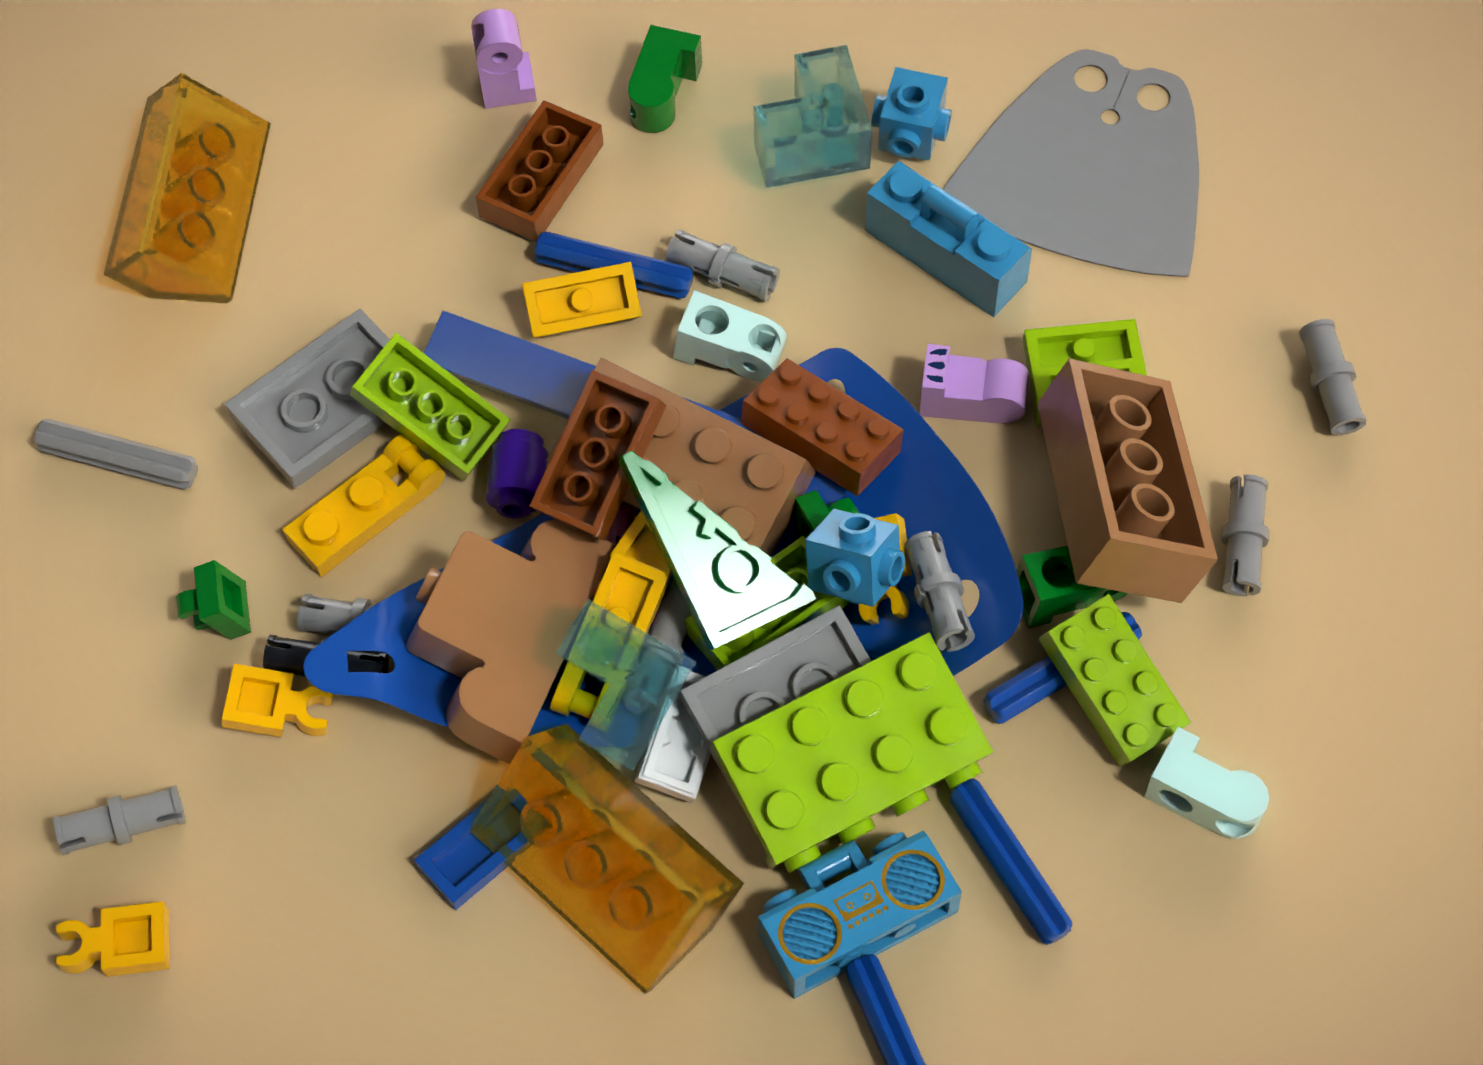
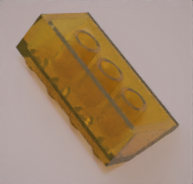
[103,72,271,304]
[470,723,744,994]

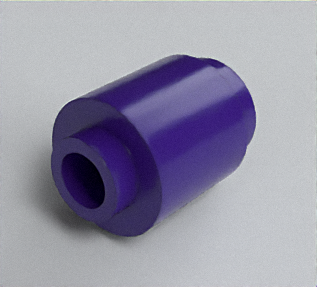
[486,429,548,519]

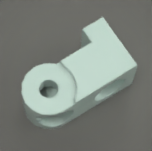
[673,290,787,381]
[1144,727,1269,839]

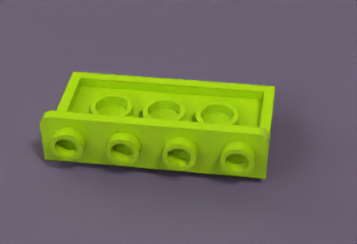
[710,632,993,873]

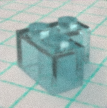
[753,45,872,188]
[556,599,696,772]

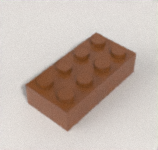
[476,100,604,242]
[741,358,904,497]
[529,370,666,541]

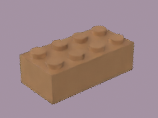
[546,357,816,557]
[1037,358,1218,603]

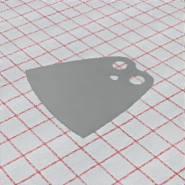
[943,49,1199,276]

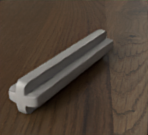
[34,419,198,489]

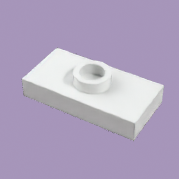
[634,666,711,803]

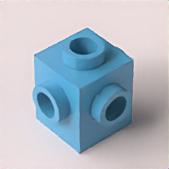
[871,67,952,161]
[805,509,905,607]

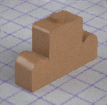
[406,519,616,764]

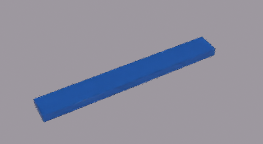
[424,310,849,508]

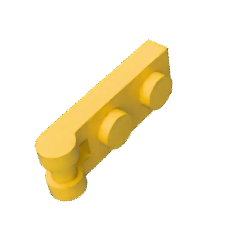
[282,434,445,577]
[550,551,671,732]

